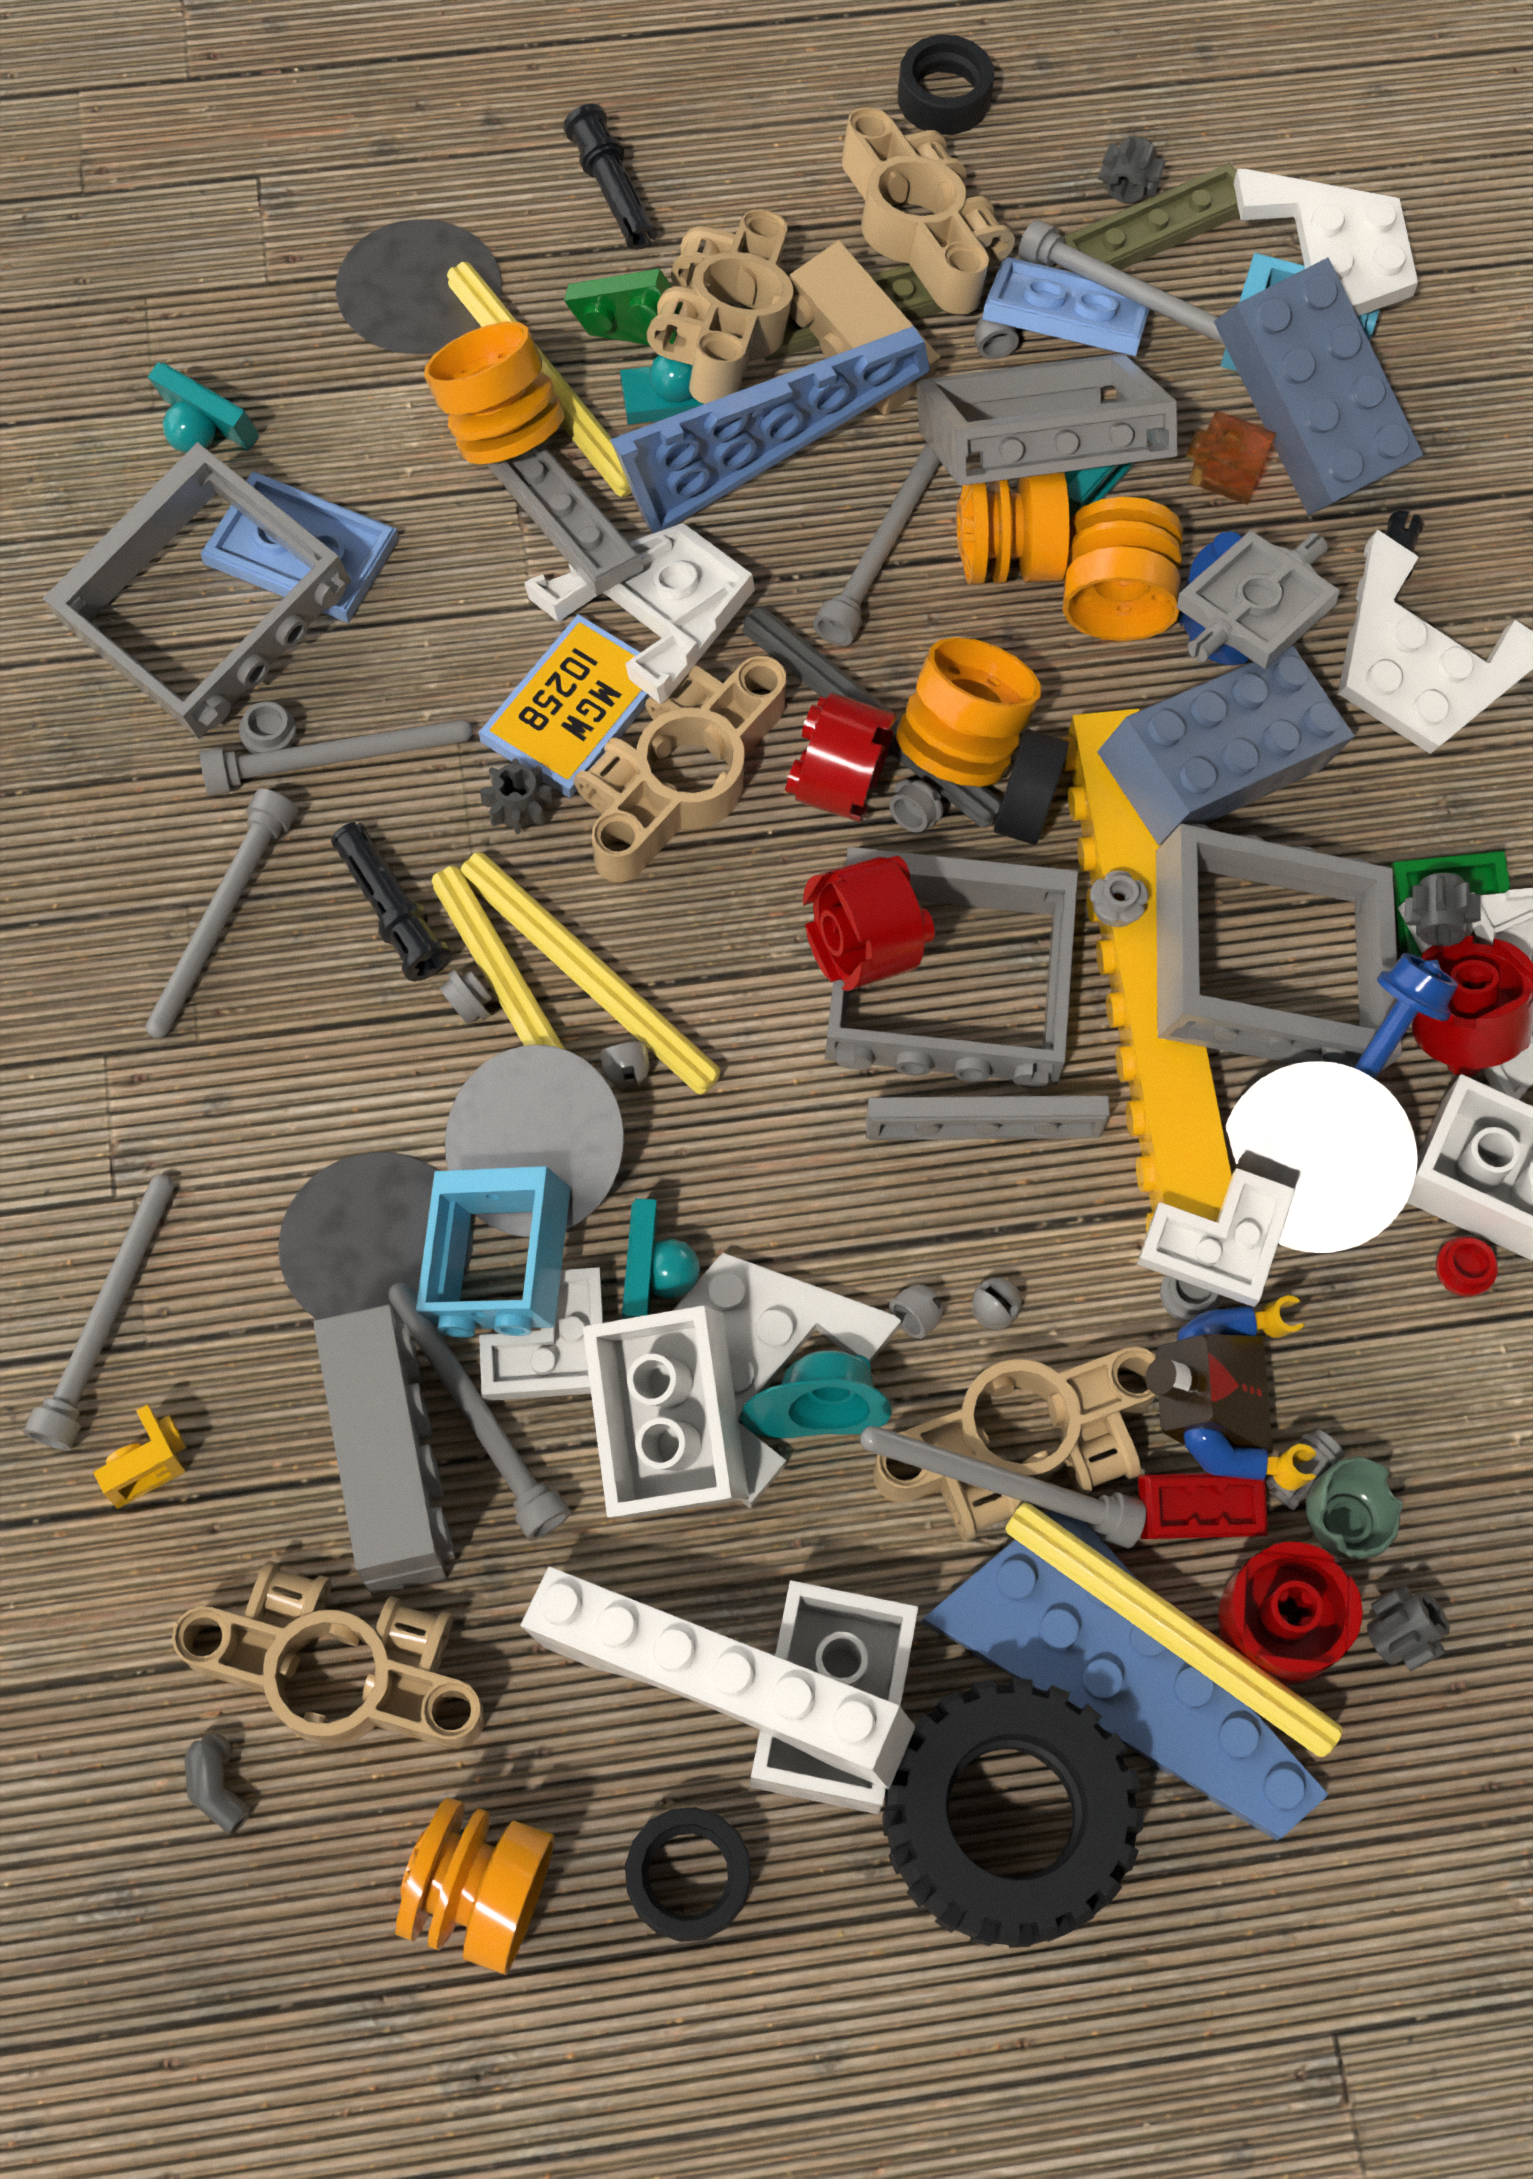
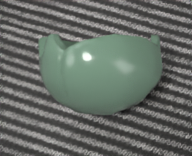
[1306,1456,1403,1562]

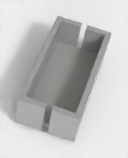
[313,1305,455,1595]

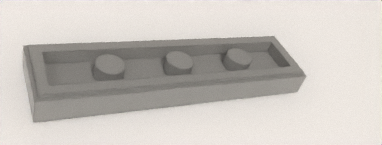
[486,443,643,595]
[865,1096,1110,1140]

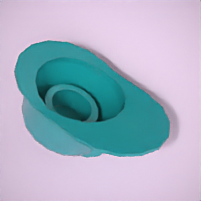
[740,1351,892,1438]

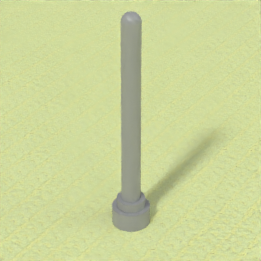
[1019,219,1225,345]
[813,443,940,646]
[199,720,473,796]
[146,788,298,1038]
[23,1174,174,1451]
[389,1283,571,1541]
[860,1426,1146,1549]

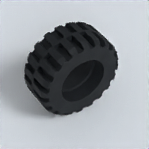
[882,1678,1144,1948]

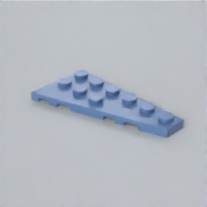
[610,326,930,534]
[921,1510,1329,1841]

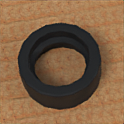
[898,34,994,135]
[993,729,1069,845]
[625,1807,751,1942]

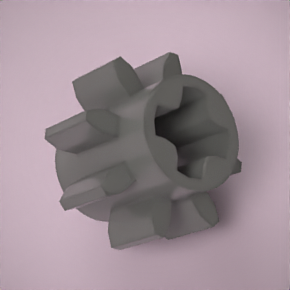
[1098,136,1166,203]
[480,758,553,834]
[1405,873,1481,947]
[1367,1586,1450,1671]

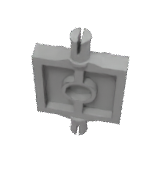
[1176,530,1340,669]

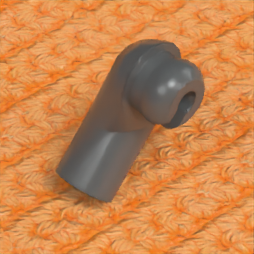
[184,1733,252,1835]

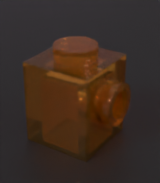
[1186,411,1276,505]

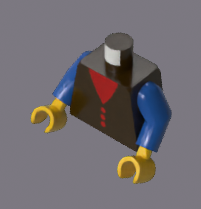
[1145,1295,1316,1491]

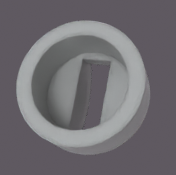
[974,316,1019,359]
[600,1041,650,1088]
[971,1278,1022,1330]
[889,1284,944,1339]

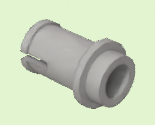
[1265,1430,1345,1510]

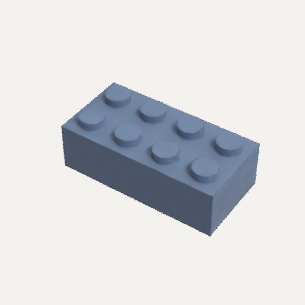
[1213,257,1423,515]
[1097,645,1355,846]

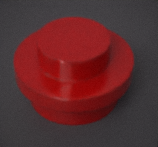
[1435,1237,1498,1297]

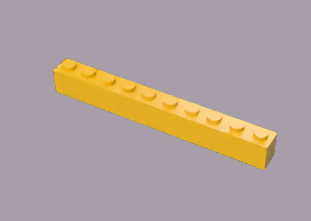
[1060,709,1232,1232]

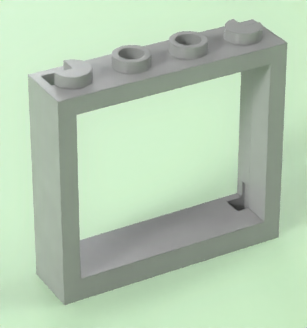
[916,353,1177,486]
[43,442,352,739]
[1156,824,1402,1073]
[825,847,1078,1088]

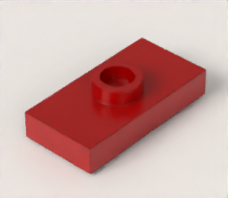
[1138,1474,1268,1539]

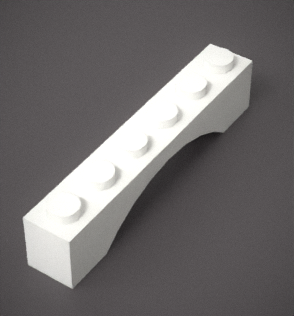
[520,1567,915,1790]

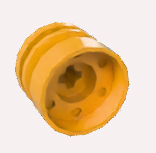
[424,321,564,464]
[956,467,1069,585]
[1062,496,1183,642]
[896,637,1041,787]
[395,1797,555,1975]

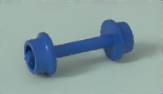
[1354,953,1458,1079]

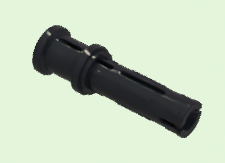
[563,104,657,250]
[331,822,452,982]

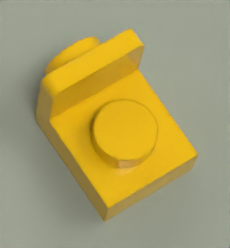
[93,1404,187,1509]

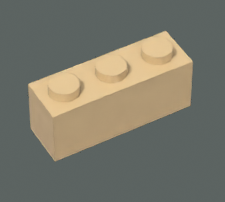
[789,240,940,417]

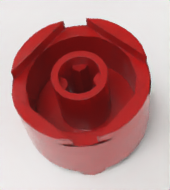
[785,692,897,823]
[803,855,935,991]
[1412,936,1533,1076]
[1218,1542,1363,1685]

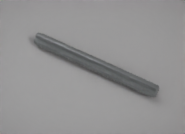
[743,607,1002,828]

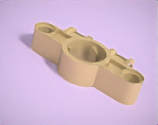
[841,107,1015,315]
[647,209,793,404]
[573,656,786,883]
[873,1347,1157,1542]
[172,1560,486,1749]

